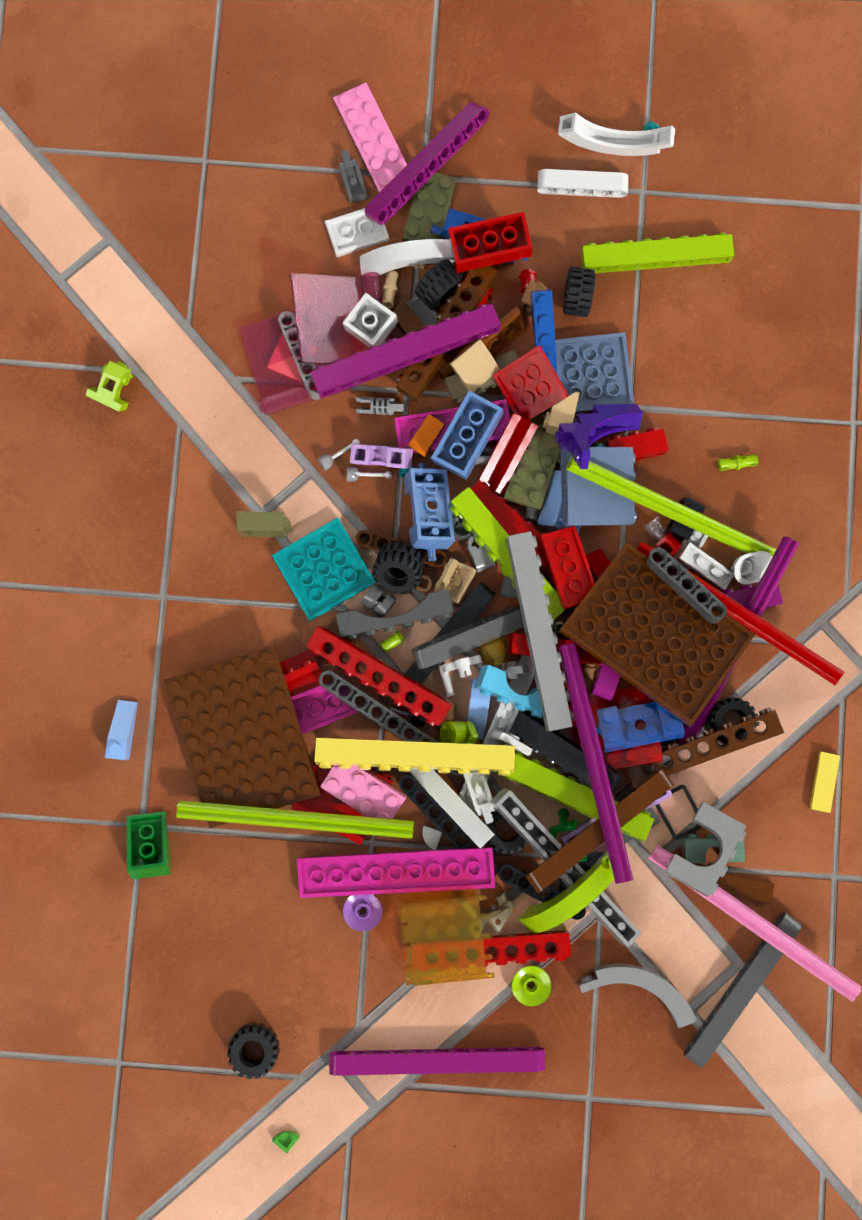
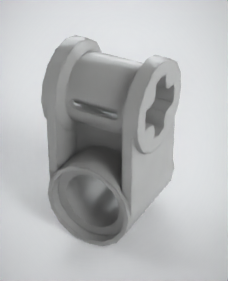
[467,535,495,573]

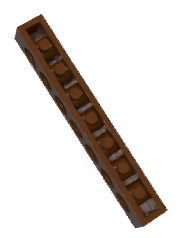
[396,266,497,403]
[626,707,785,788]

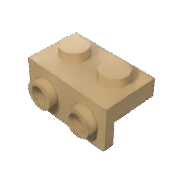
[434,557,477,605]

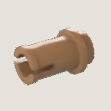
[581,663,596,688]

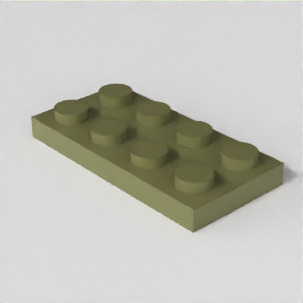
[402,173,457,242]
[504,430,561,511]

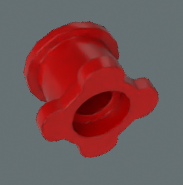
[518,269,537,293]

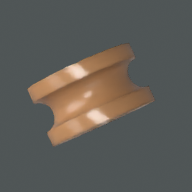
[416,575,432,593]

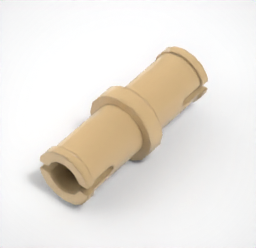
[382,270,398,308]

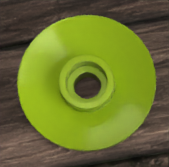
[512,966,551,1006]

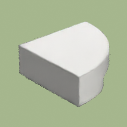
[423,826,442,850]

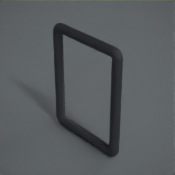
[656,785,702,840]

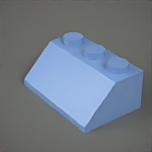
[537,470,581,534]

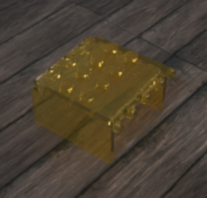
[398,891,495,986]

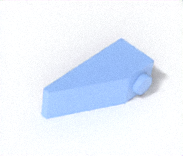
[467,679,490,739]
[105,700,138,760]

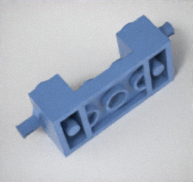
[404,463,455,561]

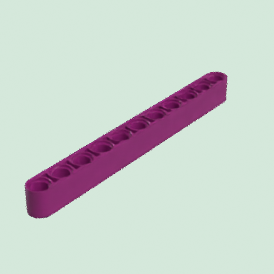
[329,1047,545,1076]

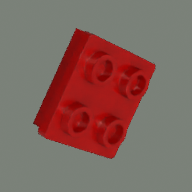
[280,649,326,697]

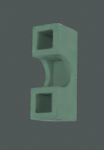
[681,834,745,863]

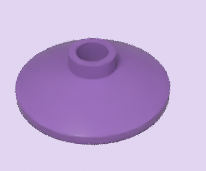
[343,894,382,931]

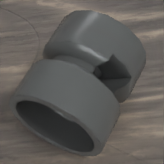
[453,516,473,542]
[361,583,397,618]

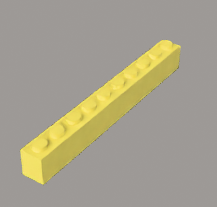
[315,738,515,776]

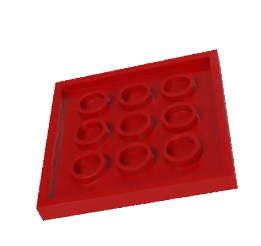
[580,687,664,770]

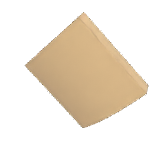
[449,339,500,392]

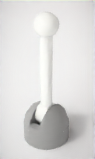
[317,439,360,471]
[346,466,392,482]

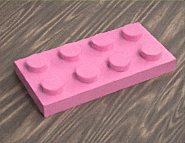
[320,765,407,819]

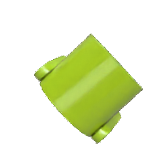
[440,721,478,744]

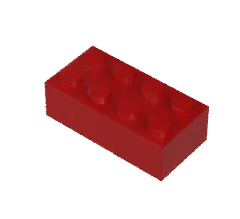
[448,212,533,273]

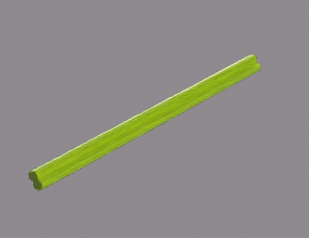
[566,456,776,556]
[176,801,414,839]

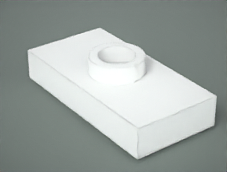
[490,730,533,756]

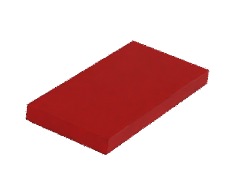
[538,526,595,610]

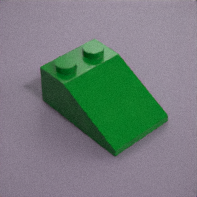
[126,811,171,880]

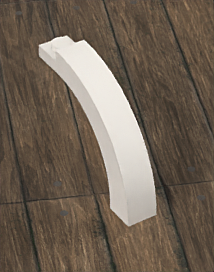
[558,113,675,156]
[360,239,455,277]

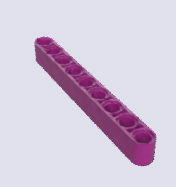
[365,102,489,225]

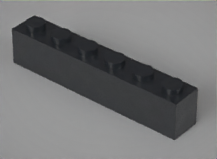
[509,711,624,794]

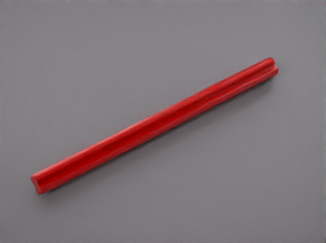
[637,541,845,685]

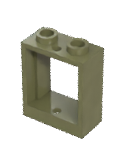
[236,511,291,537]

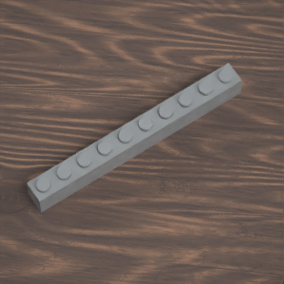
[505,532,574,731]
[490,788,641,947]

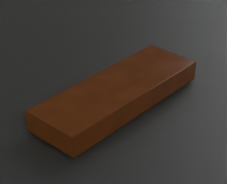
[716,873,774,904]

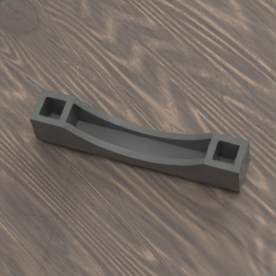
[336,589,455,640]

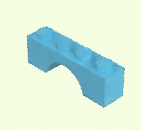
[474,665,543,719]

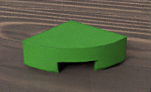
[272,1131,300,1153]

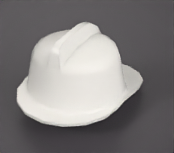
[730,551,773,584]

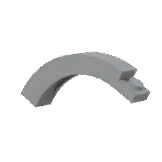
[577,963,697,1028]

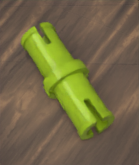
[717,454,758,471]

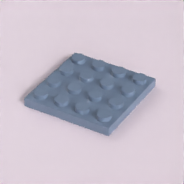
[555,332,634,414]

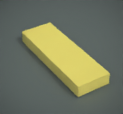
[809,752,840,813]

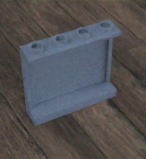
[560,447,637,527]

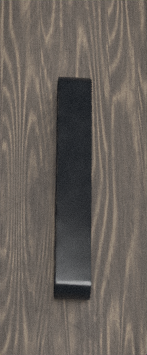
[397,582,496,695]
[399,774,498,876]

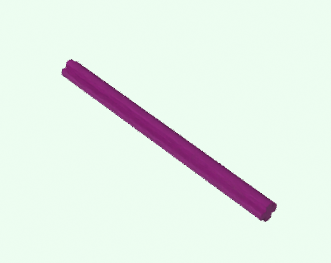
[675,536,800,745]
[558,643,634,884]

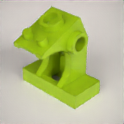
[85,361,133,412]

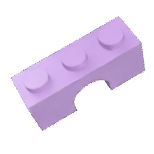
[350,444,413,469]

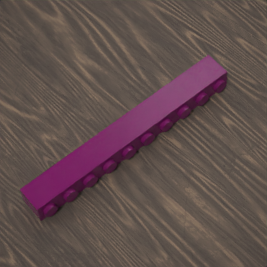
[311,304,501,399]

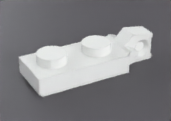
[463,771,495,824]

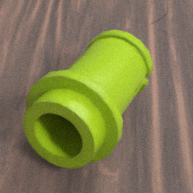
[380,631,405,653]

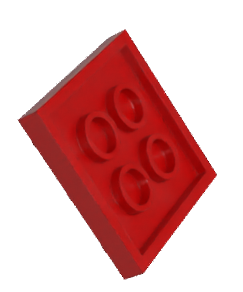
[492,345,569,420]

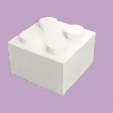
[343,293,398,348]

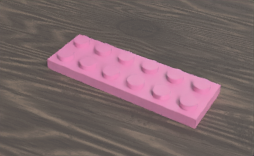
[333,83,407,192]

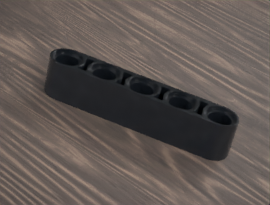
[498,863,586,920]

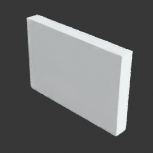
[325,208,389,257]

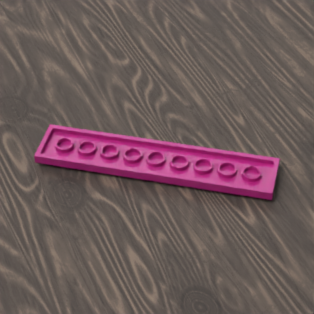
[297,847,496,898]

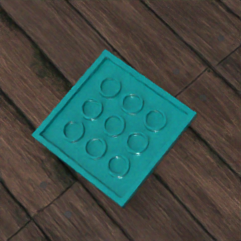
[272,518,376,622]

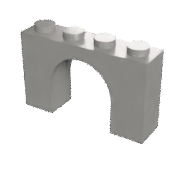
[664,802,747,897]

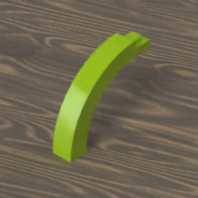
[519,850,614,933]

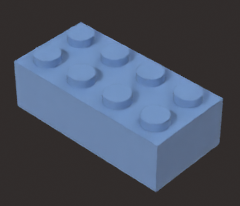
[431,391,504,480]

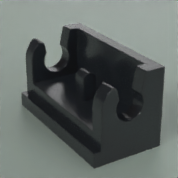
[664,497,705,541]

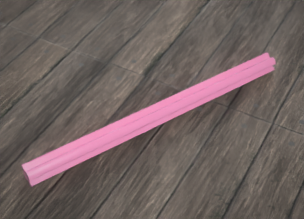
[648,844,861,1002]

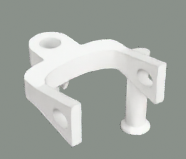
[439,653,482,697]

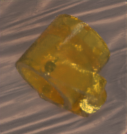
[474,636,508,667]

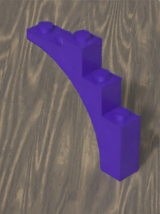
[555,404,643,469]

